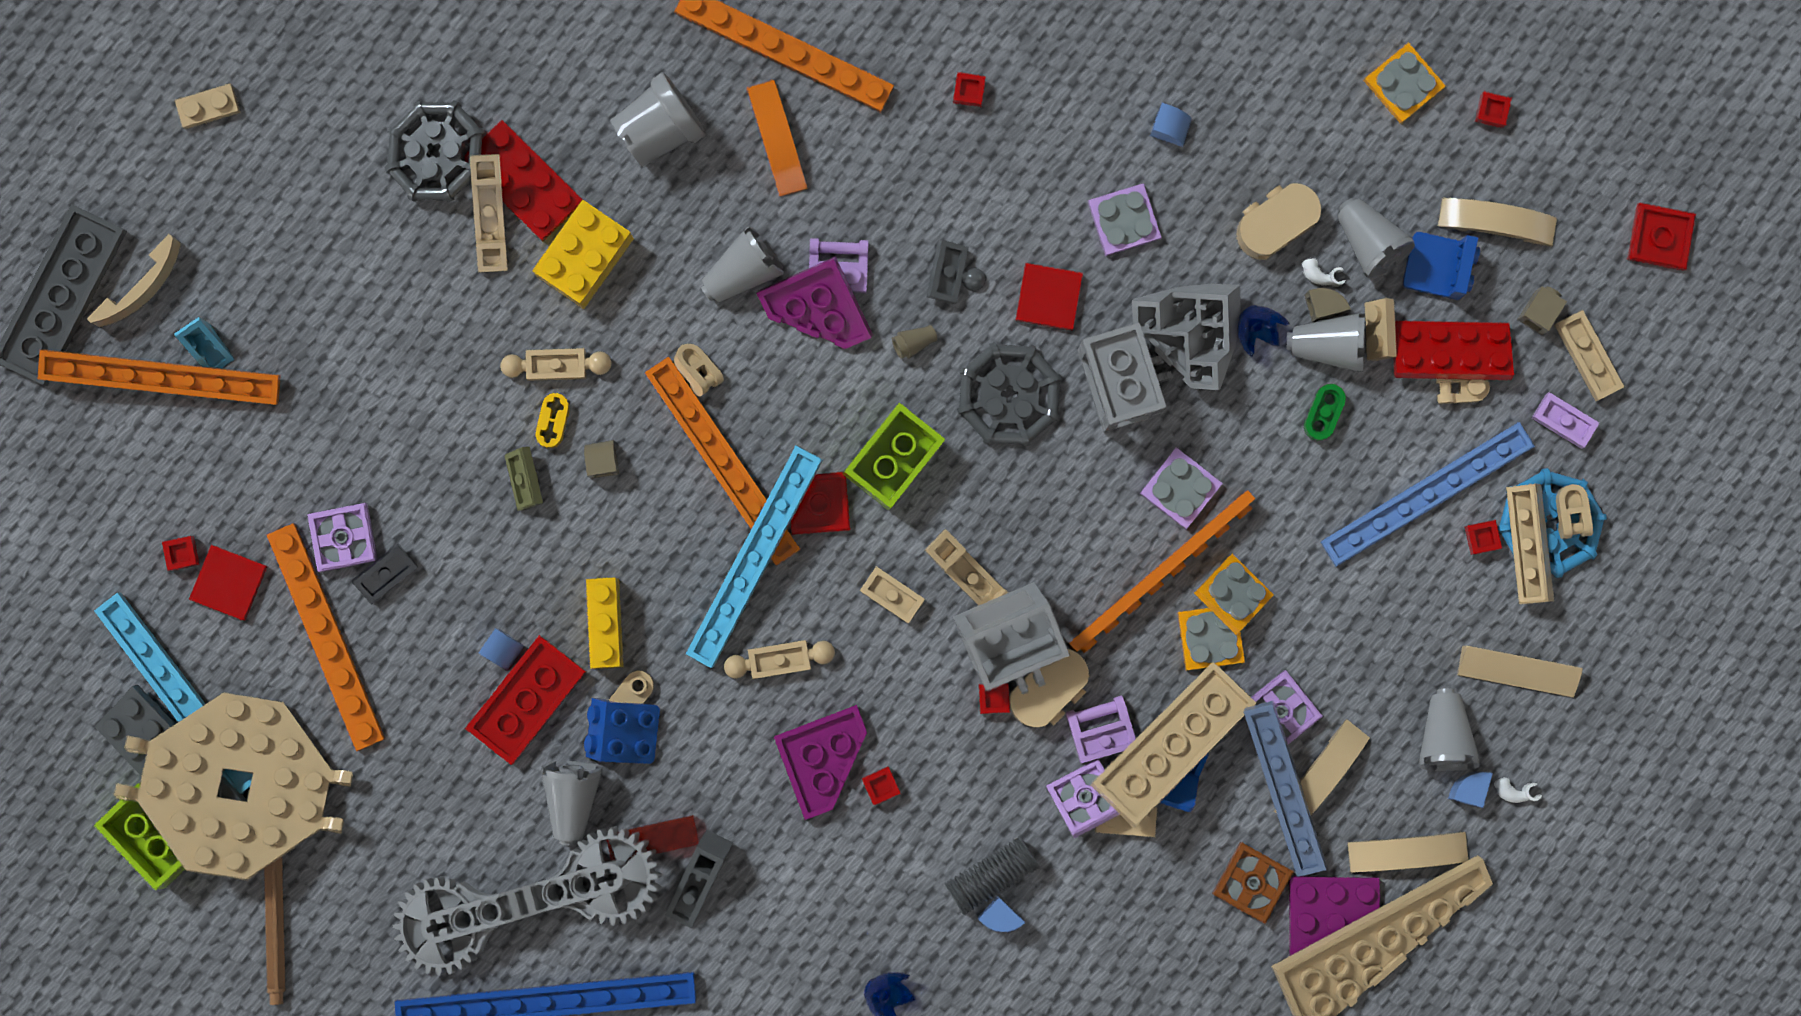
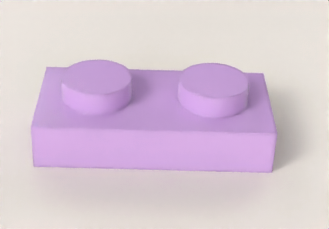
[1532,392,1599,449]

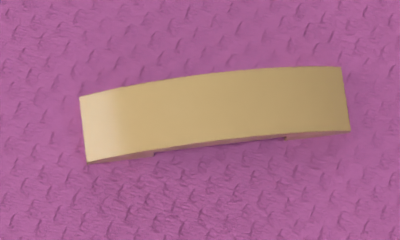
[470,154,507,272]
[1438,198,1557,246]
[87,234,181,327]
[925,529,1008,606]
[1274,719,1370,815]
[1347,832,1469,872]

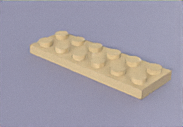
[1090,662,1256,828]

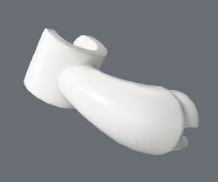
[1302,258,1346,287]
[1494,777,1542,803]

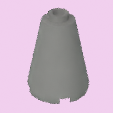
[1337,198,1415,280]
[701,226,784,302]
[1287,313,1365,372]
[1419,688,1480,771]
[541,761,602,845]

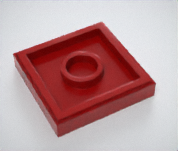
[1627,202,1696,271]
[1015,263,1083,331]
[791,472,850,535]
[189,545,268,621]

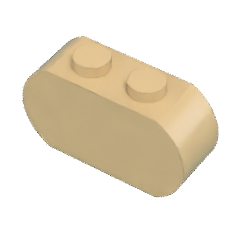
[1237,183,1321,260]
[1009,649,1089,727]

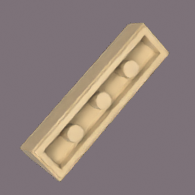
[1506,484,1554,604]
[1457,646,1583,698]

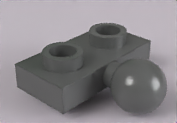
[926,240,985,304]

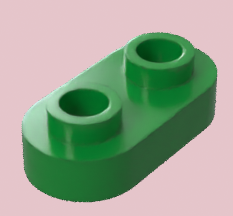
[1304,384,1346,441]

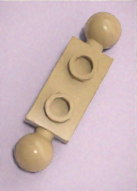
[500,348,612,381]
[724,640,835,679]

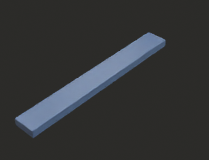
[1320,422,1535,567]

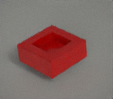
[953,72,986,107]
[1475,91,1512,128]
[1465,520,1502,555]
[162,536,200,571]
[978,683,1010,714]
[861,766,901,805]

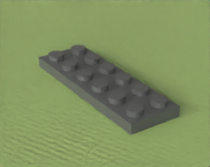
[0,204,127,386]
[95,685,247,802]

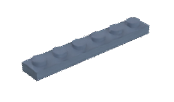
[1244,701,1327,877]

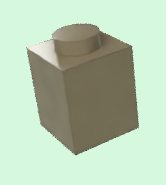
[1517,286,1567,335]

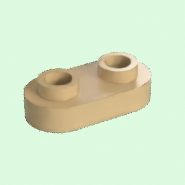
[609,671,654,704]

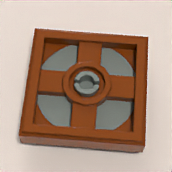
[1212,842,1294,924]

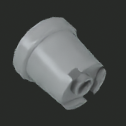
[610,72,706,167]

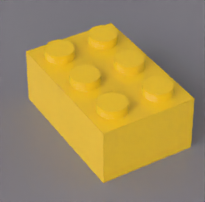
[532,200,634,309]

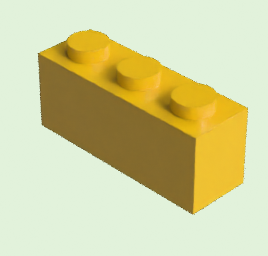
[586,577,624,669]

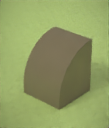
[1304,288,1350,323]
[584,440,619,479]

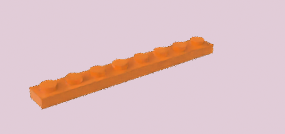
[675,0,894,112]
[37,349,281,405]
[645,356,801,566]
[1068,490,1255,653]
[267,523,385,751]

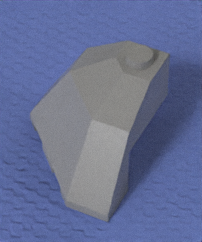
[1132,283,1241,390]

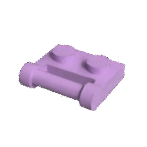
[809,238,868,293]
[1065,696,1136,763]

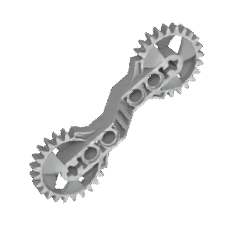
[393,826,663,976]

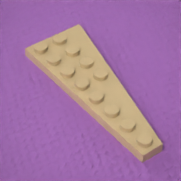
[1272,855,1493,1016]

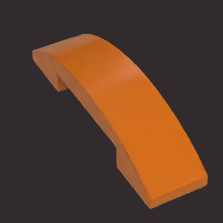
[747,80,807,197]

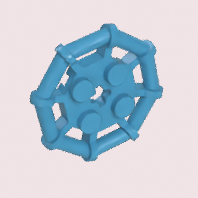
[1497,468,1607,578]

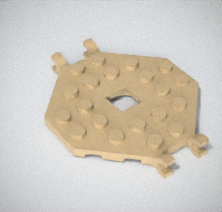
[114,693,353,880]

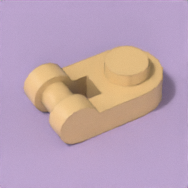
[674,344,724,396]
[1436,379,1490,404]
[1556,484,1593,539]

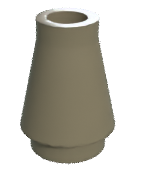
[892,325,937,359]

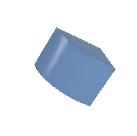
[1150,103,1192,147]
[479,628,524,670]
[1448,772,1492,808]
[977,896,1025,932]

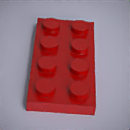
[464,120,583,242]
[1393,321,1514,380]
[465,635,587,765]

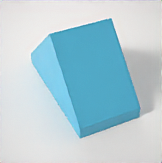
[174,317,234,369]

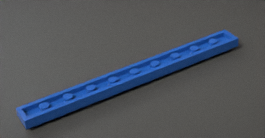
[394,972,697,1016]

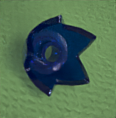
[1238,305,1290,357]
[864,972,916,1016]

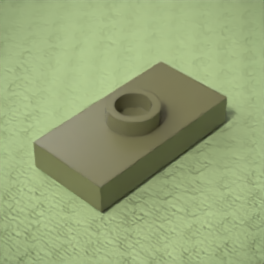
[505,446,543,511]

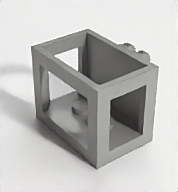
[1077,322,1173,433]
[953,582,1069,695]

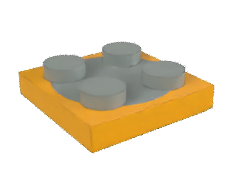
[1363,42,1446,124]
[1194,554,1274,635]
[1177,608,1245,671]

